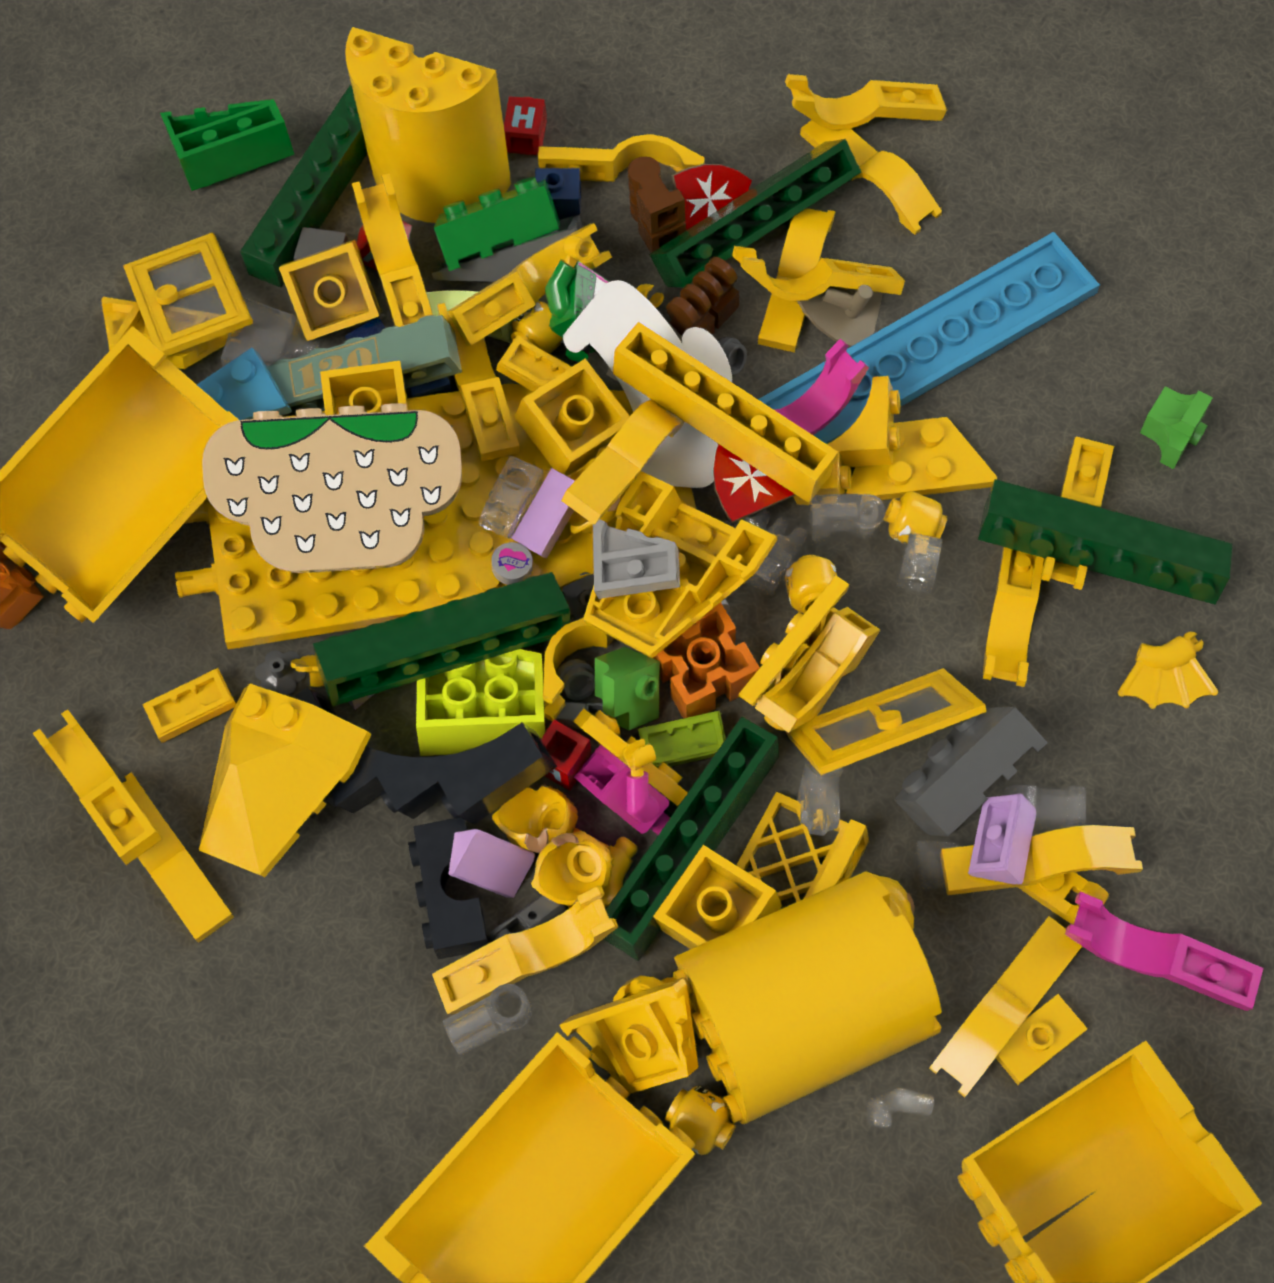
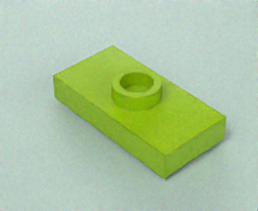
[638,711,726,768]

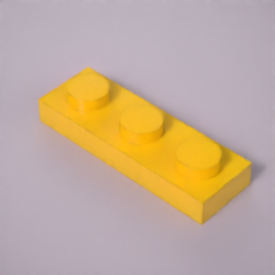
[573,708,688,806]

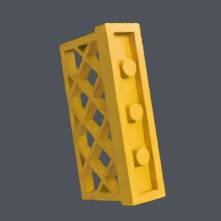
[736,792,869,902]

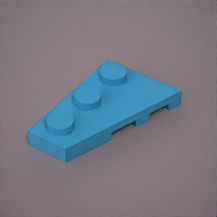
[197,347,292,420]

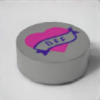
[492,542,533,585]

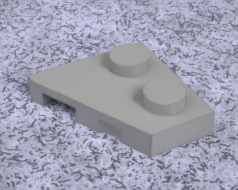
[593,520,680,599]

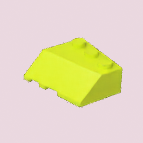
[416,649,545,756]

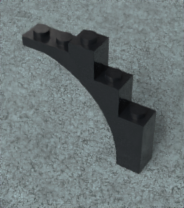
[295,686,557,824]

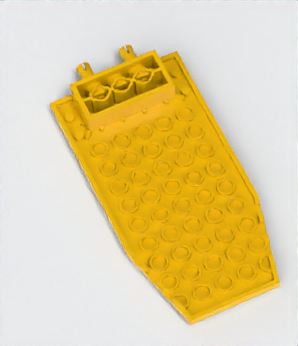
[175,384,696,650]

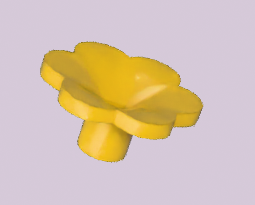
[291,655,324,687]

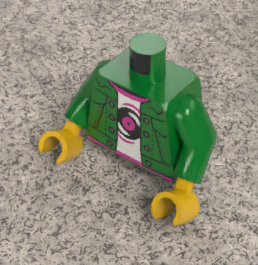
[545,236,664,362]

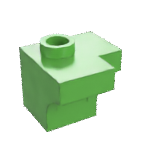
[1140,386,1213,469]
[595,647,660,730]

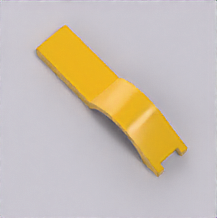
[785,74,947,130]
[800,120,942,235]
[538,134,704,182]
[352,173,433,327]
[758,208,836,353]
[447,223,612,346]
[732,246,905,301]
[437,298,520,462]
[561,399,685,525]
[1041,436,1114,590]
[983,547,1044,687]
[543,618,614,721]
[33,709,162,865]
[122,772,234,943]
[940,825,1143,895]
[432,886,618,1014]
[929,916,1082,1097]

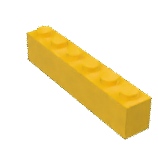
[613,322,838,503]

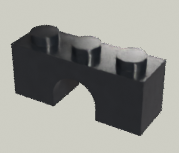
[408,817,489,960]

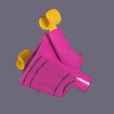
[574,715,672,835]

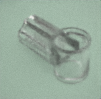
[797,759,843,836]
[442,984,533,1057]

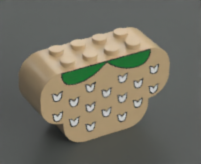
[202,403,462,573]

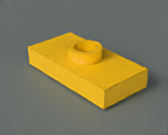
[496,335,572,391]
[142,668,236,743]
[996,994,1087,1085]

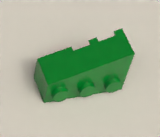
[160,99,295,191]
[434,177,560,272]

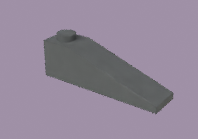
[432,214,584,282]

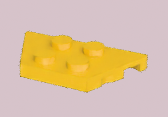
[101,297,244,369]
[845,417,997,504]
[739,576,849,706]
[560,977,699,1094]

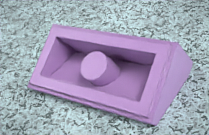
[512,468,575,559]
[968,794,1036,884]
[448,829,535,898]

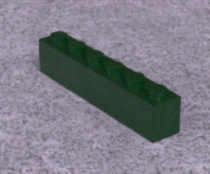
[240,85,368,288]
[649,139,861,287]
[978,479,1232,605]
[313,572,570,707]
[604,717,779,961]

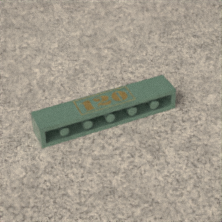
[267,314,462,417]

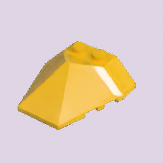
[583,471,778,658]
[199,684,371,878]

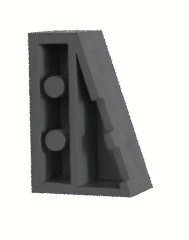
[894,707,1048,836]

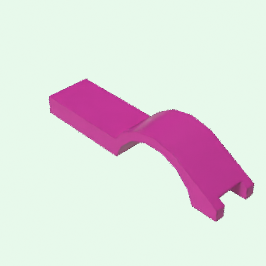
[775,339,869,435]
[1065,892,1264,1011]

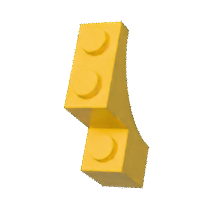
[793,376,901,505]
[755,607,880,733]

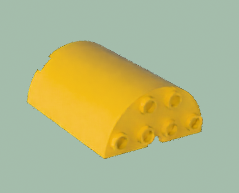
[345,27,511,223]
[673,871,942,1124]
[957,1040,1262,1283]

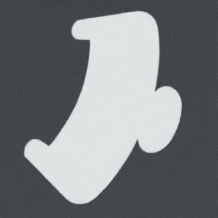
[563,280,732,488]

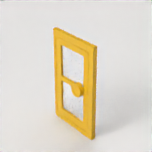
[123,233,253,357]
[785,668,987,775]

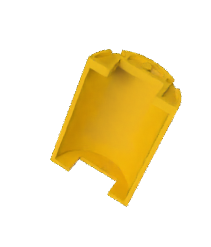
[0,326,239,623]
[364,1032,695,1283]

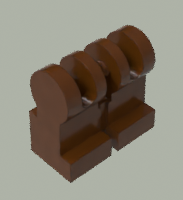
[628,157,686,253]
[666,257,739,337]

